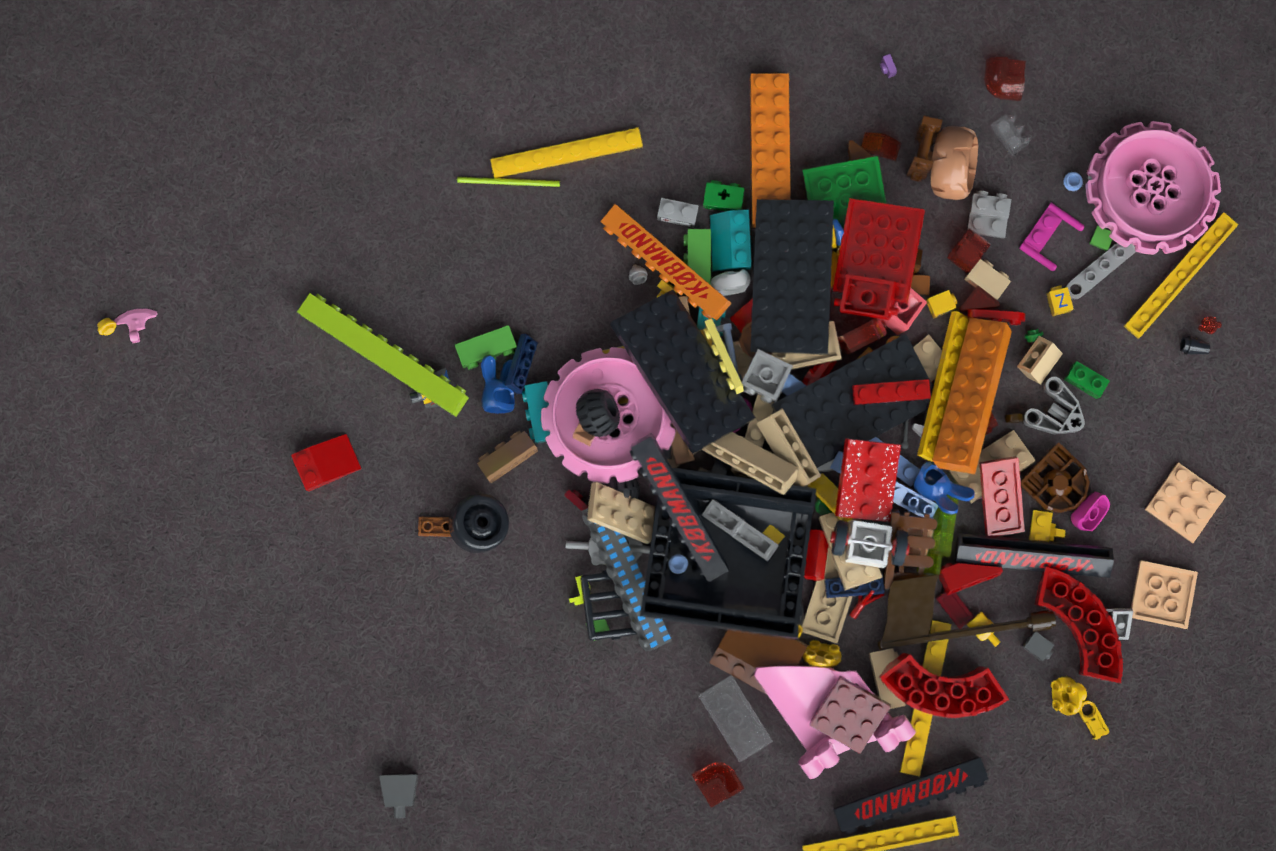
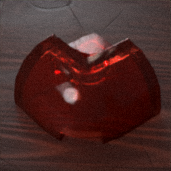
[984,57,1026,101]
[691,762,745,808]

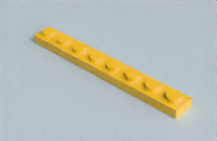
[490,128,643,178]
[1124,213,1238,339]
[917,311,970,462]
[900,620,952,777]
[802,816,959,851]

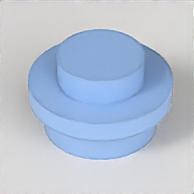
[1063,172,1083,191]
[668,554,688,574]

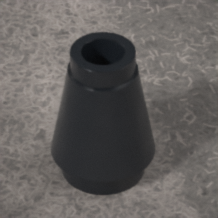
[1180,336,1210,354]

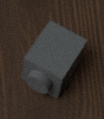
[1022,632,1055,661]

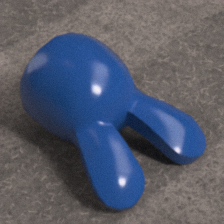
[481,356,515,413]
[914,462,975,514]

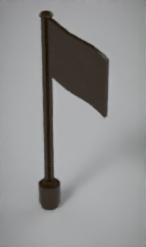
[878,574,1056,651]

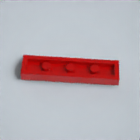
[852,379,931,405]

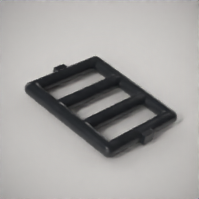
[580,570,638,641]

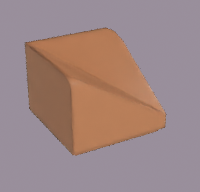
[573,423,595,447]

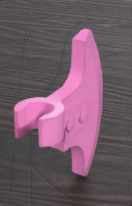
[114,309,157,343]

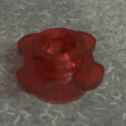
[1198,316,1222,334]

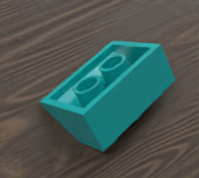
[710,210,751,272]

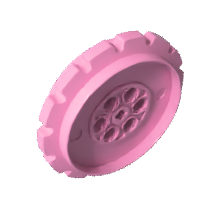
[1086,121,1221,255]
[541,347,676,483]

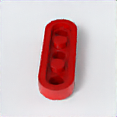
[968,309,1025,325]

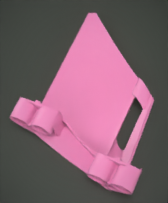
[754,666,916,779]

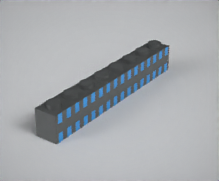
[582,508,672,652]

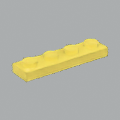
[703,318,744,394]

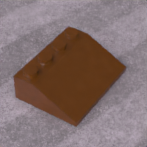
[710,629,808,694]

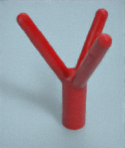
[849,590,885,619]

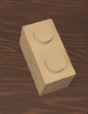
[964,259,1011,302]
[1017,336,1063,384]

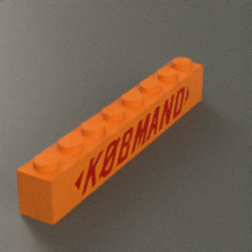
[600,204,731,321]

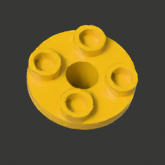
[802,640,841,668]
[1051,676,1087,716]

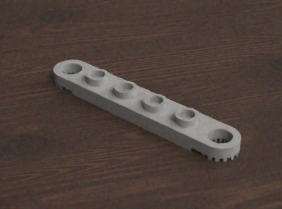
[1066,243,1136,299]

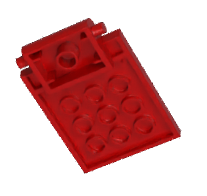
[832,198,925,320]

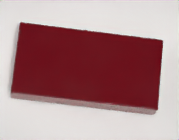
[935,592,975,629]

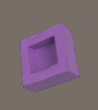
[880,54,897,78]

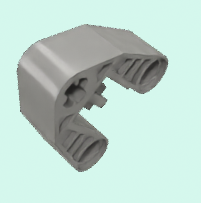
[1023,377,1085,435]

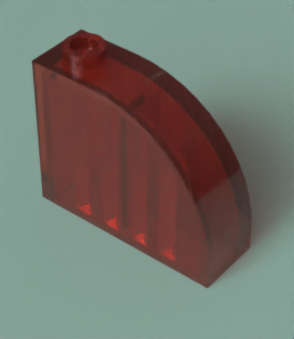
[838,318,888,355]

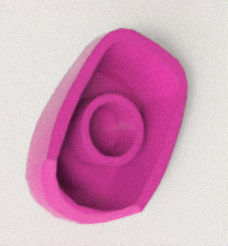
[1071,492,1110,531]

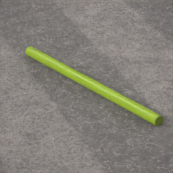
[457,177,560,187]

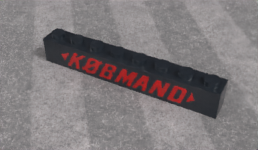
[630,433,729,582]
[955,533,1114,578]
[833,757,989,834]

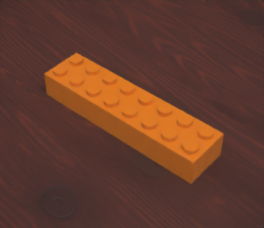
[750,73,790,228]
[932,318,1012,474]

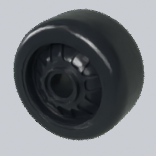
[448,494,509,553]

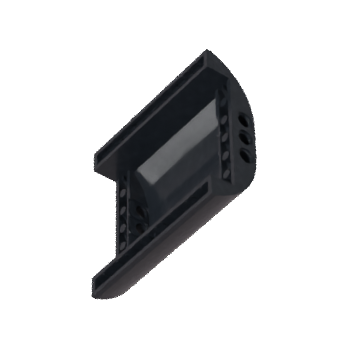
[640,468,817,639]

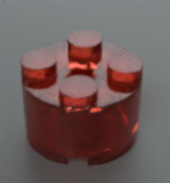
[947,228,991,274]

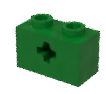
[703,180,744,211]
[1064,361,1110,399]

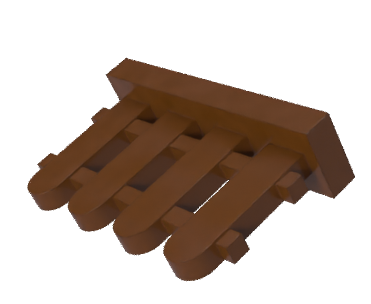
[884,509,937,589]

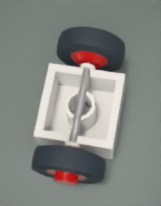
[830,520,910,568]

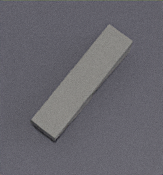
[702,499,779,562]

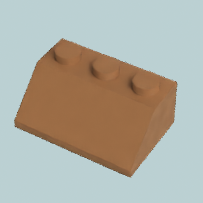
[477,431,538,484]

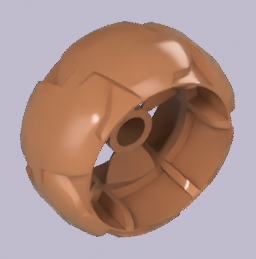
[927,126,978,200]

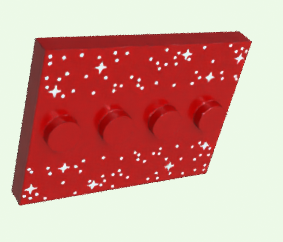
[835,438,901,522]

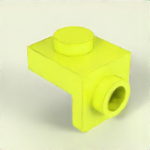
[569,576,591,606]

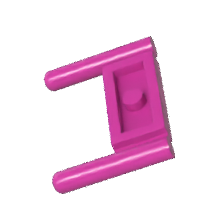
[1019,203,1084,271]

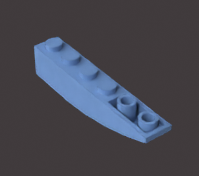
[830,451,939,517]

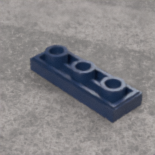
[505,334,538,394]
[824,574,884,598]

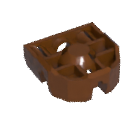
[1020,442,1090,514]

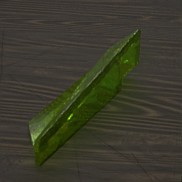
[916,484,959,575]

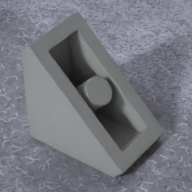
[1106,609,1133,640]

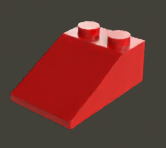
[291,434,361,492]

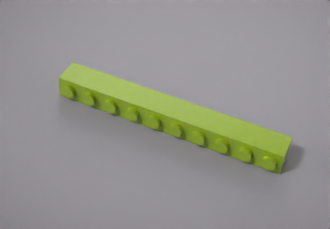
[297,293,469,417]

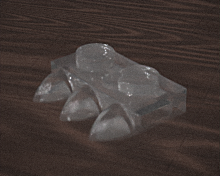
[990,114,1032,156]

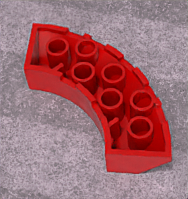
[1035,567,1123,683]
[879,653,1009,718]

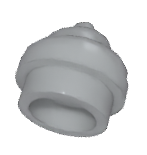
[628,264,648,285]

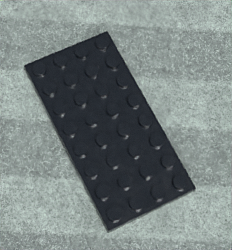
[751,199,834,355]
[610,290,756,454]
[771,334,933,468]

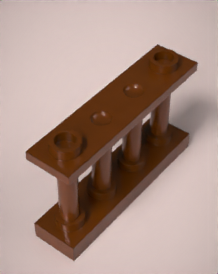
[906,116,942,182]

